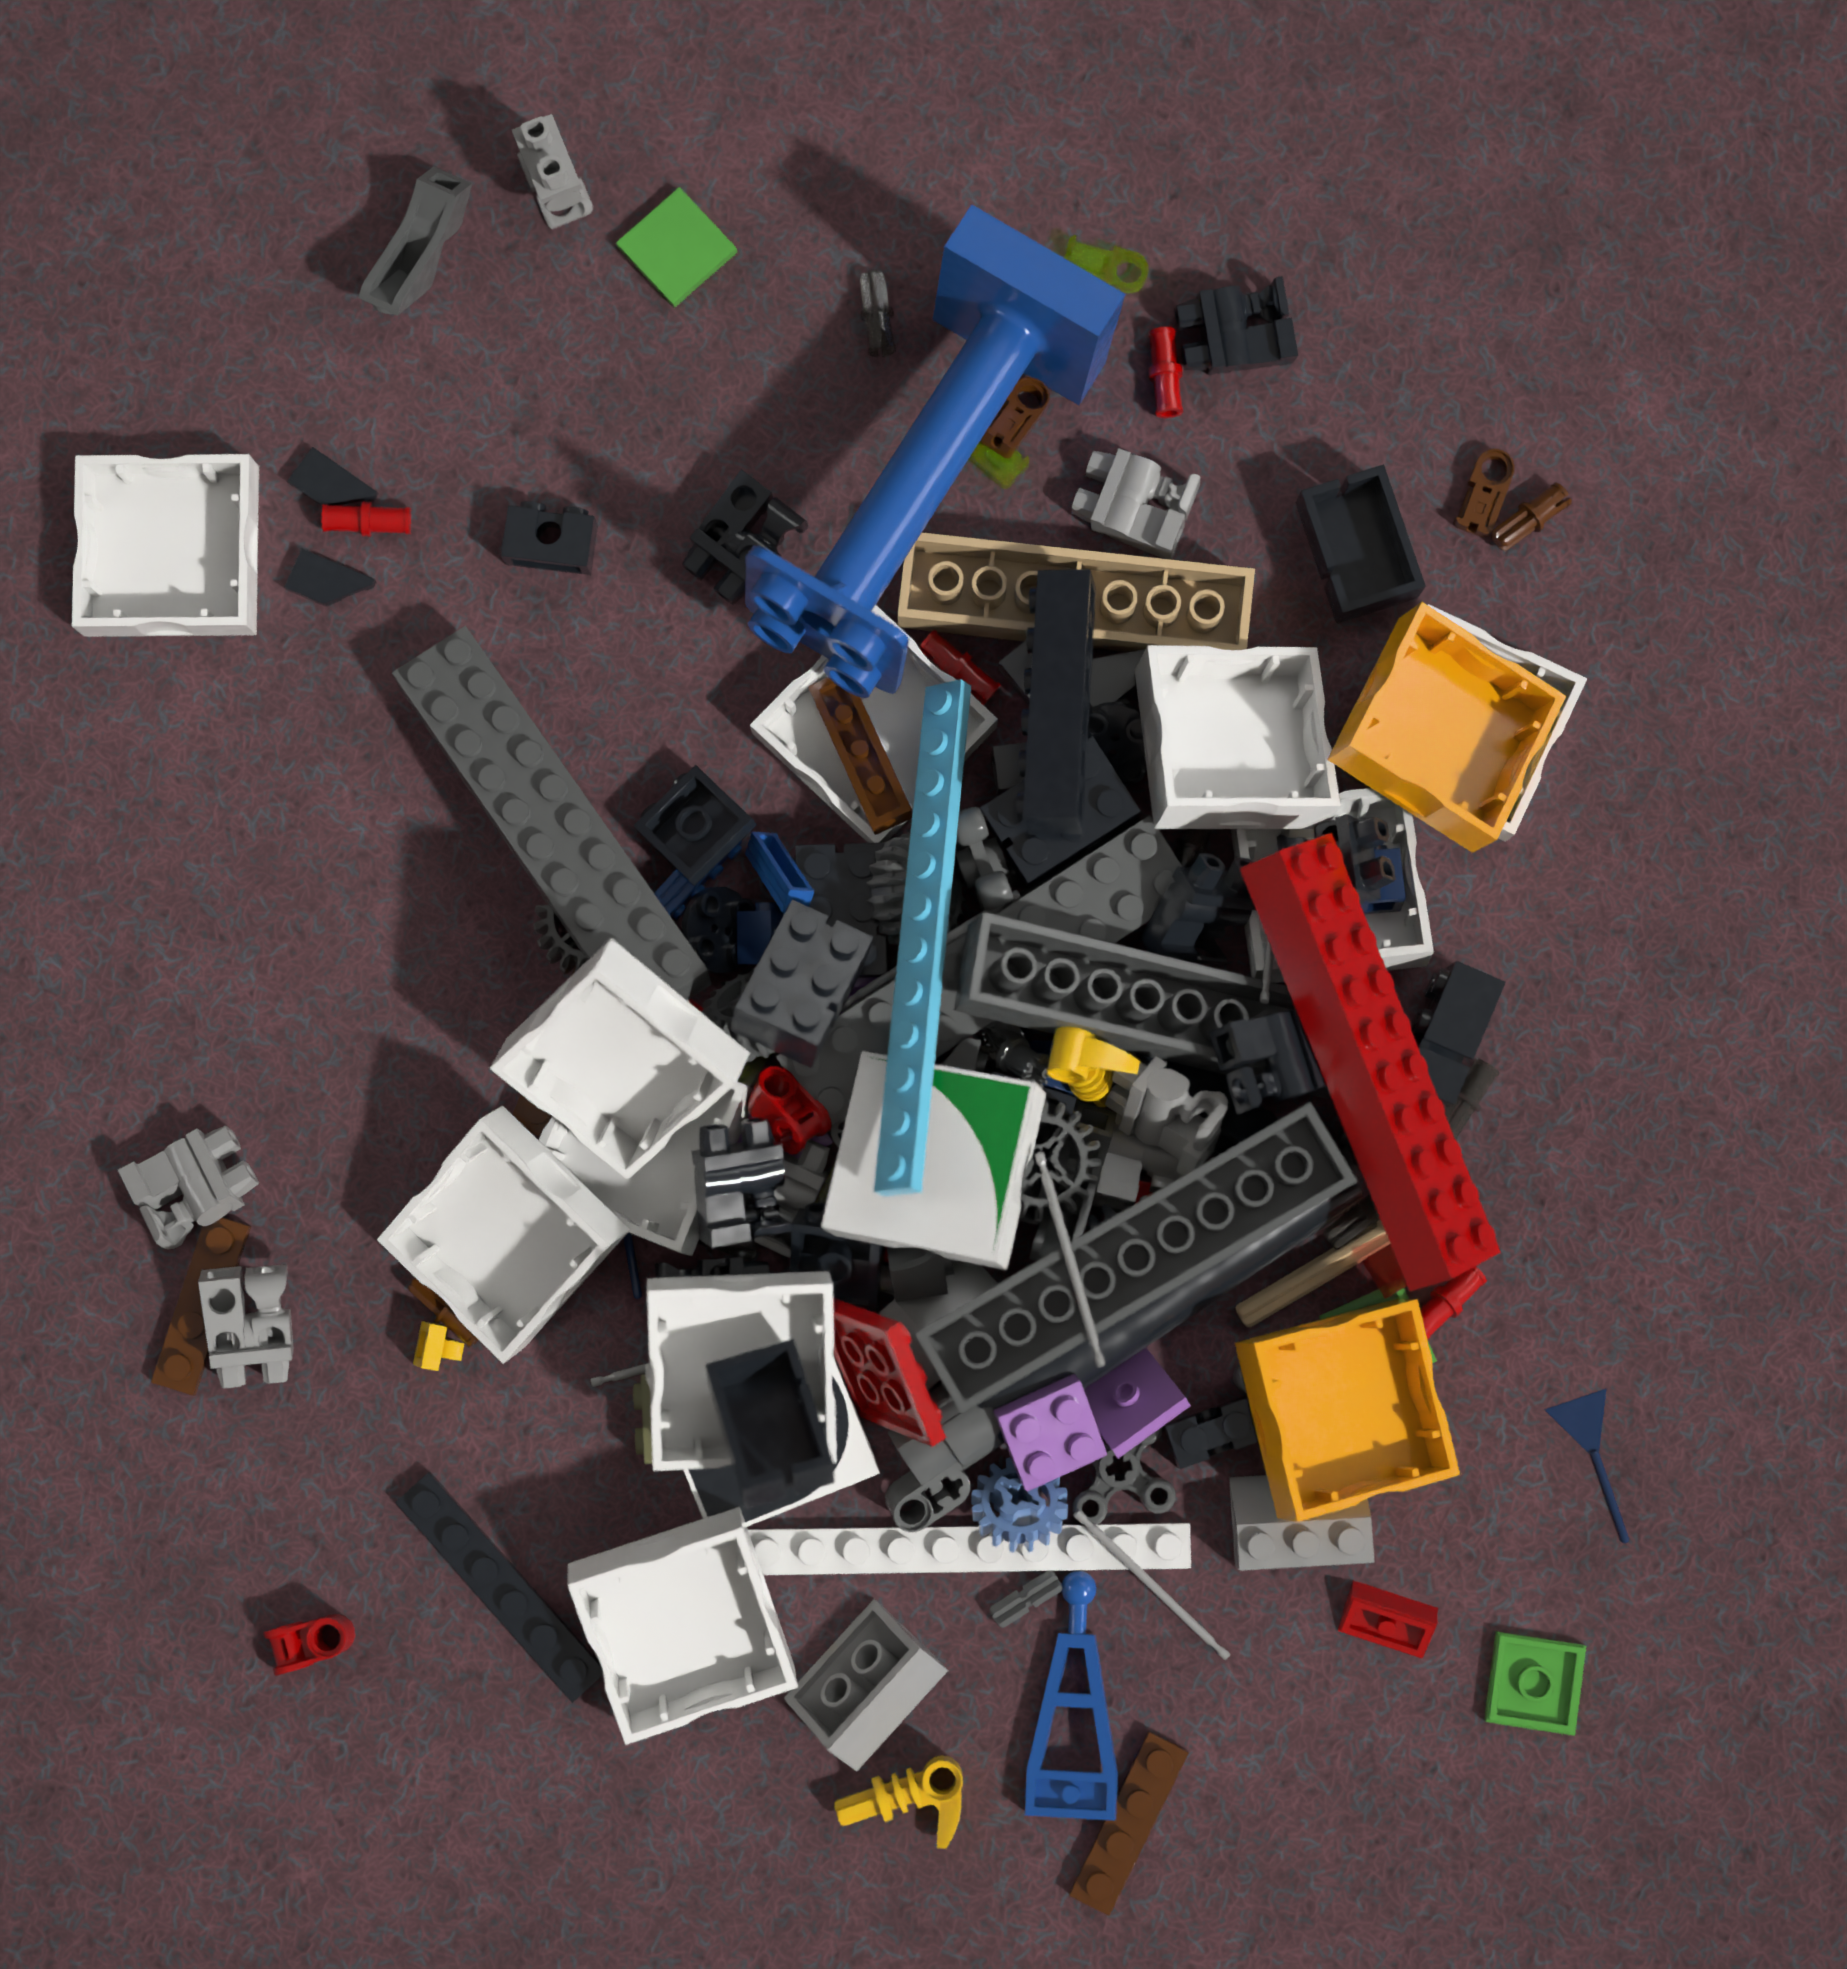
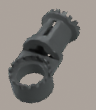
[981,1020,1051,1088]

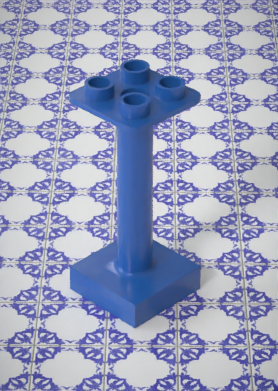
[745,204,1126,698]

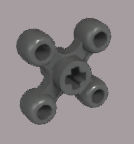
[955,807,1013,912]
[1072,1426,1176,1525]

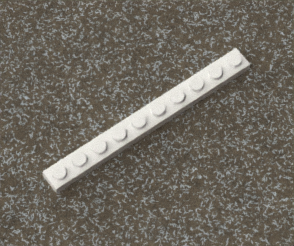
[748,1523,1191,1575]

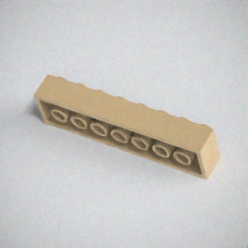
[898,533,1255,652]

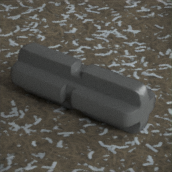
[990,1571,1063,1628]

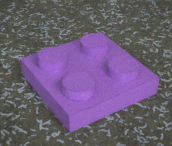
[993,1373,1108,1492]

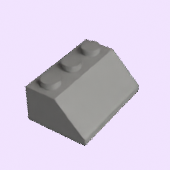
[1229,1475,1375,1570]
[784,1599,948,1771]

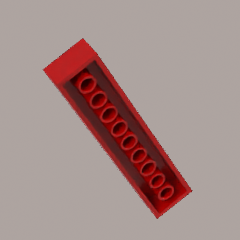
[1240,833,1501,1291]

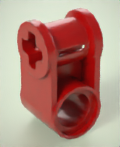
[746,1066,832,1155]
[263,1614,355,1676]

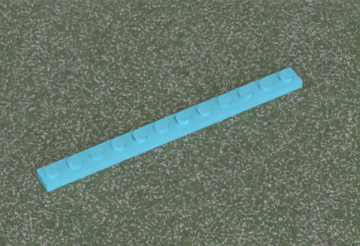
[874,679,971,1197]

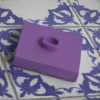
[1084,1348,1191,1458]

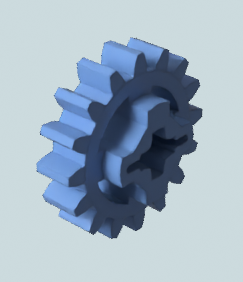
[971,1457,1068,1553]

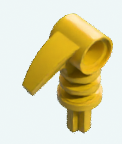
[1047,1026,1140,1107]
[834,1756,963,1849]

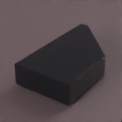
[287,447,379,506]
[284,549,377,607]

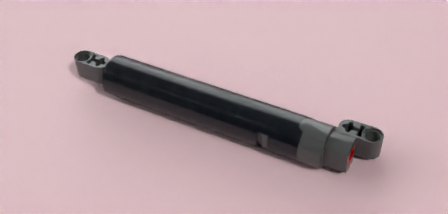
[885,1131,1364,1532]

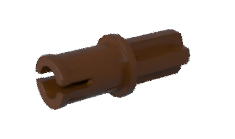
[1491,482,1572,551]
[408,1278,478,1348]

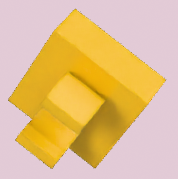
[413,1321,465,1371]

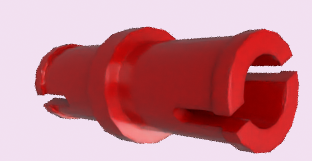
[1148,327,1183,418]
[321,502,411,537]
[919,629,1001,706]
[1420,1266,1487,1340]

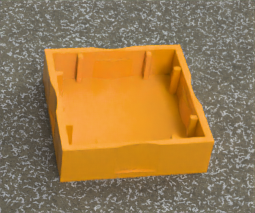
[1327,602,1566,853]
[1235,1299,1460,1522]

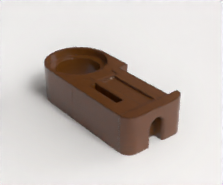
[980,377,1050,459]
[1453,449,1515,538]

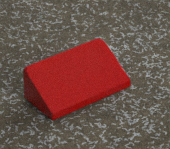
[1338,1580,1438,1659]

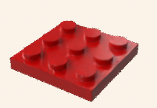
[833,1298,946,1447]

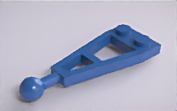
[1025,1571,1118,1821]

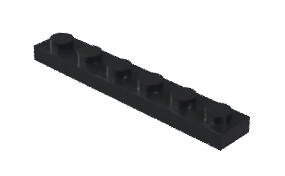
[395,1472,604,1703]

